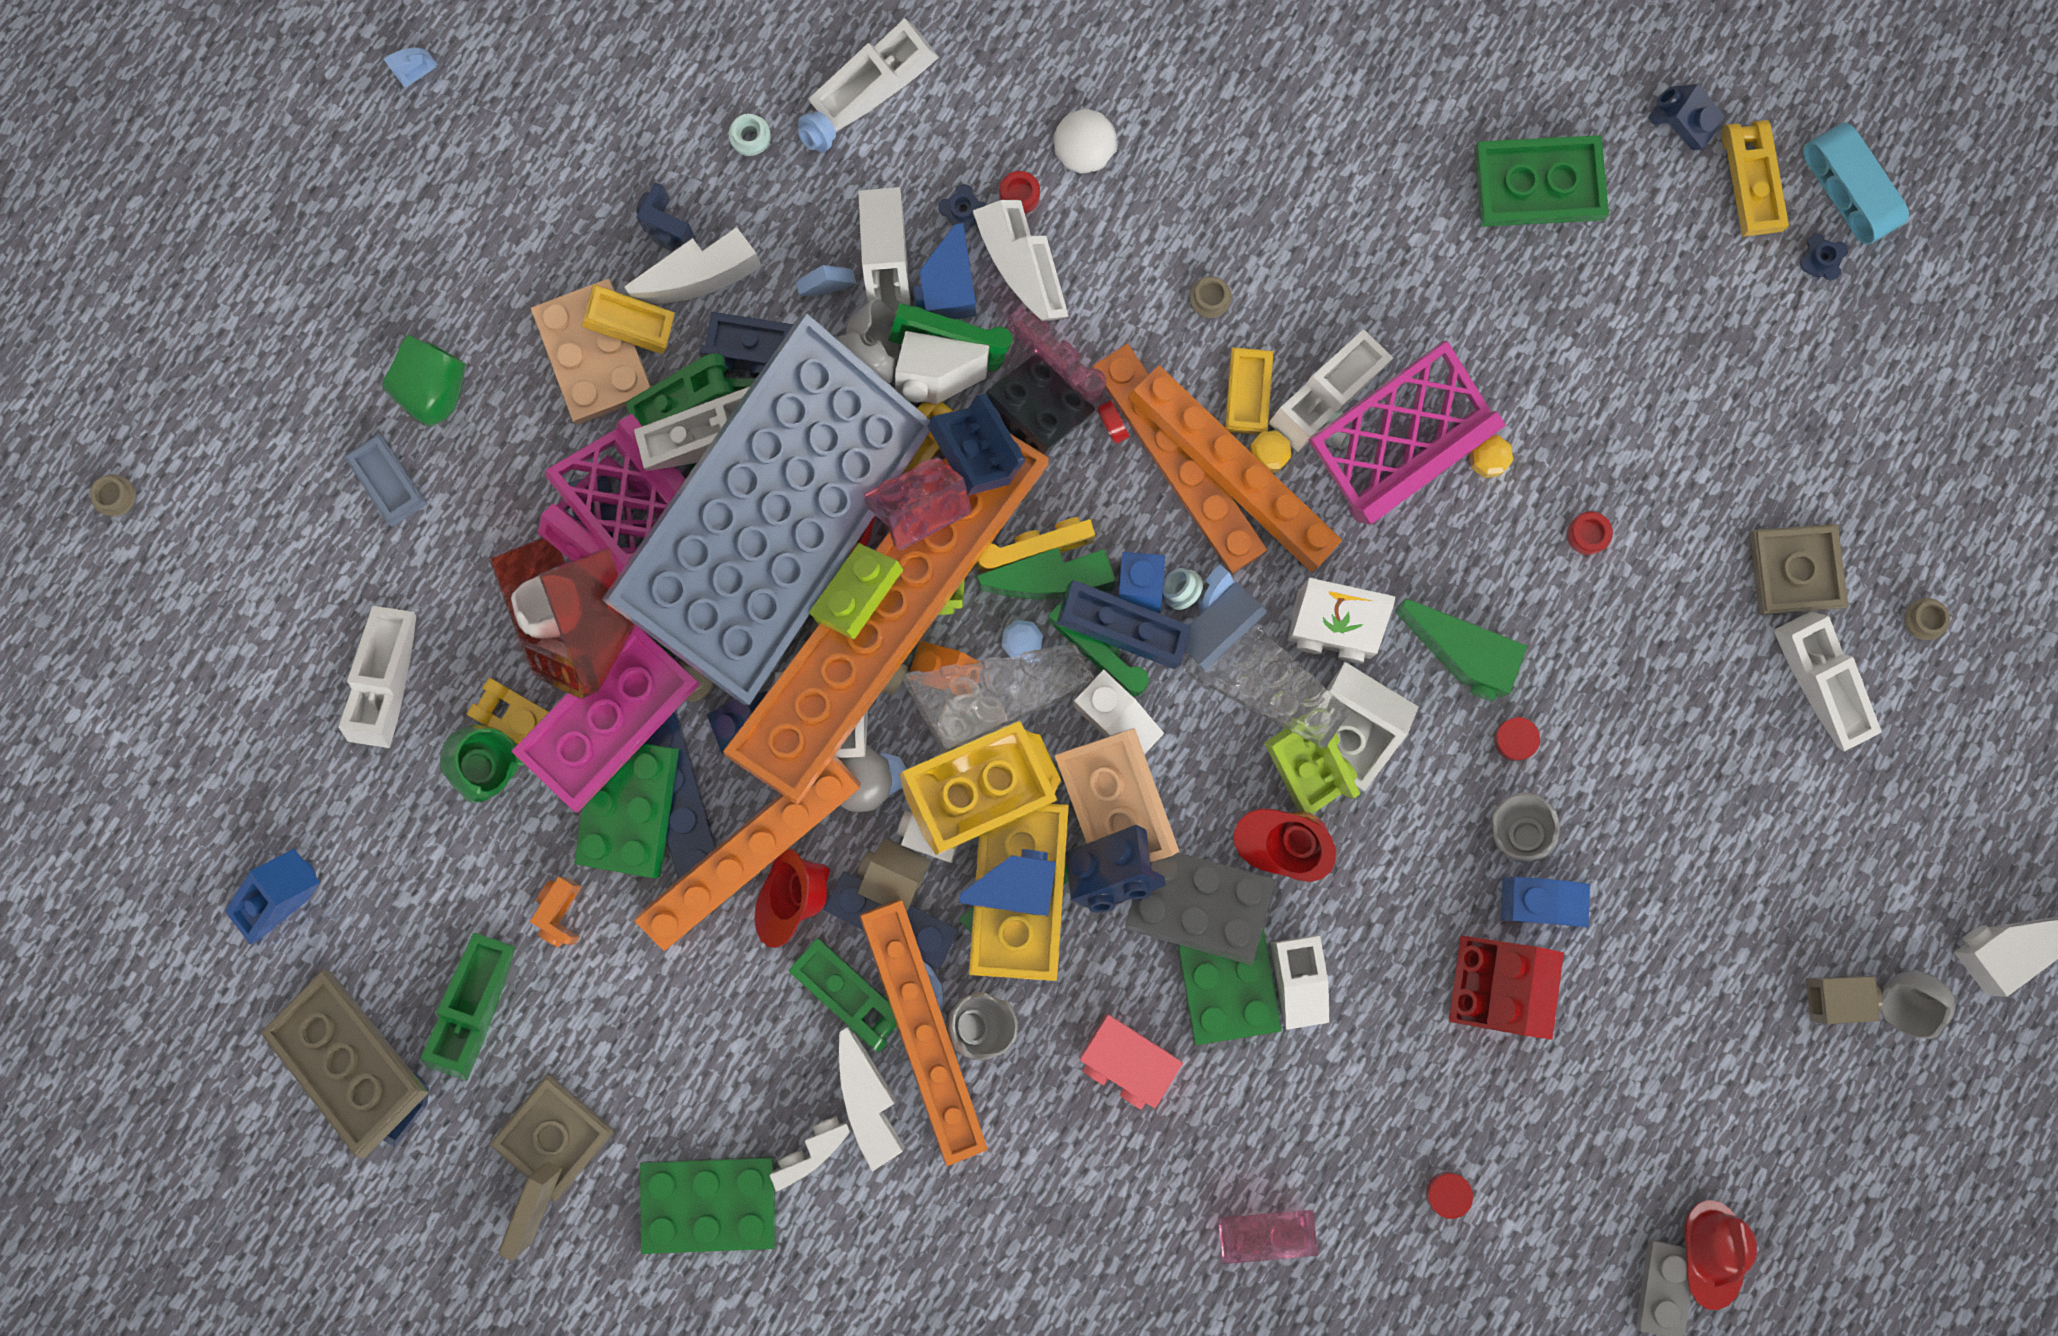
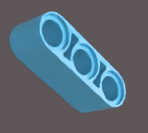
[1803,122,1909,245]

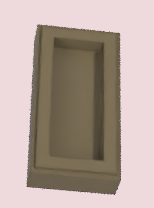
[498,1162,562,1261]

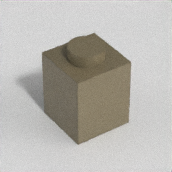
[857,838,931,913]
[1806,975,1883,1024]

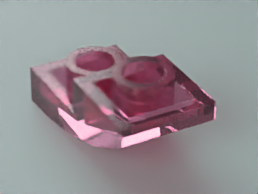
[1218,1210,1318,1264]

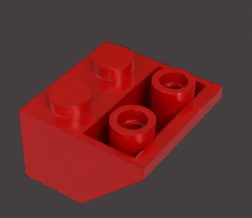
[1448,935,1564,1040]

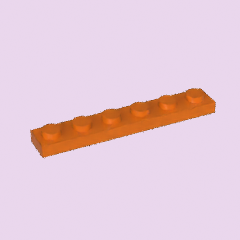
[1092,343,1268,575]
[1128,365,1342,573]
[634,755,861,951]
[858,899,988,1166]

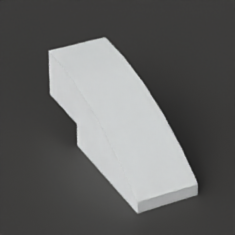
[808,18,939,131]
[973,200,1069,321]
[624,227,762,305]
[1268,329,1393,452]
[338,606,416,748]
[1774,611,1882,751]
[839,1027,905,1172]

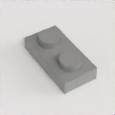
[1635,1239,1691,1336]

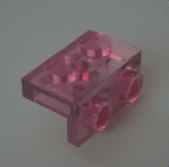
[864,456,971,550]

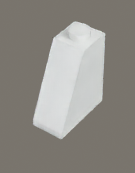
[858,187,911,321]

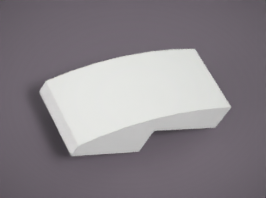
[770,1116,852,1192]

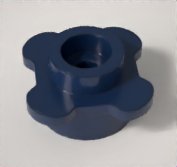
[938,184,987,233]
[1800,234,1848,281]

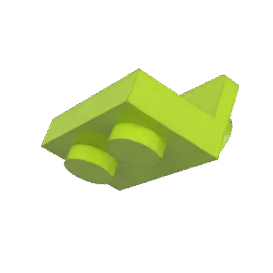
[809,543,904,639]
[1264,715,1360,814]

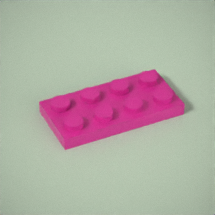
[512,624,700,813]

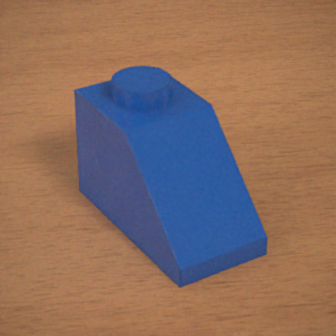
[913,223,977,319]
[1117,552,1165,614]
[225,849,320,945]
[959,849,1056,917]
[1500,877,1590,927]

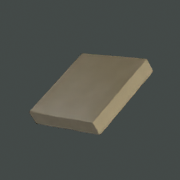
[1749,524,1849,615]
[489,1074,615,1202]

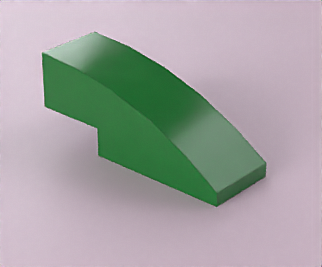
[977,547,1116,600]
[420,932,515,1081]

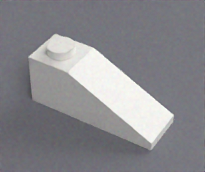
[634,387,750,471]
[1954,917,2058,997]

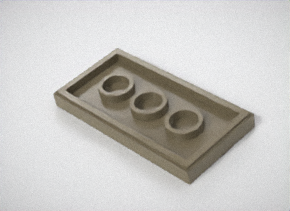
[260,969,429,1159]

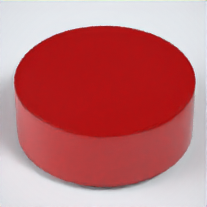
[999,171,1040,214]
[1097,400,1130,444]
[1567,511,1613,555]
[1494,717,1540,761]
[1426,1172,1473,1219]

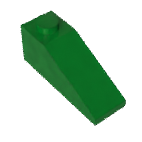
[1395,598,1527,701]

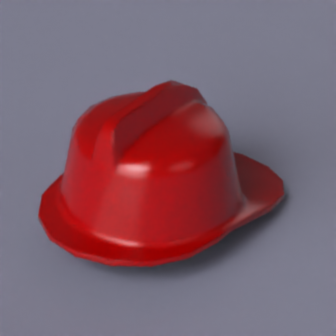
[1234,808,1336,882]
[754,849,830,948]
[1685,1200,1757,1310]

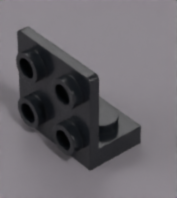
[986,354,1095,457]

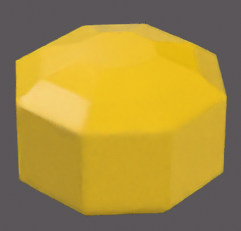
[1249,431,1291,473]
[1469,435,1513,478]

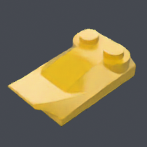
[899,721,1061,855]

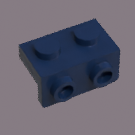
[699,311,794,378]
[927,393,1025,496]
[1066,825,1166,913]

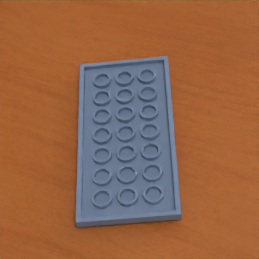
[602,313,930,705]

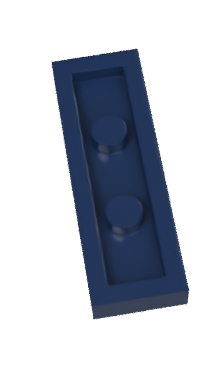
[1056,580,1191,669]
[824,871,959,969]

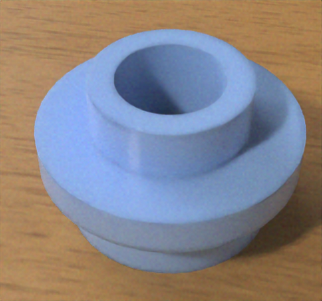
[798,111,836,153]

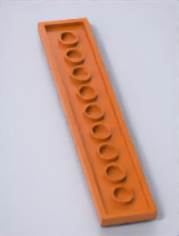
[723,434,1049,805]

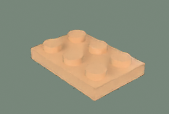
[531,278,651,425]
[1055,728,1179,862]

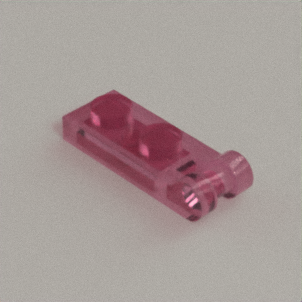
[1008,306,1106,404]

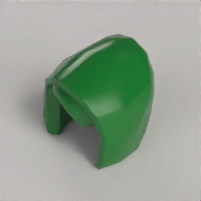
[382,335,467,427]
[440,724,524,803]

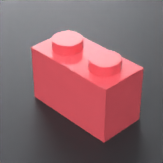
[1079,1013,1183,1110]

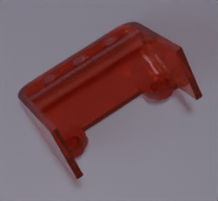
[488,537,635,699]

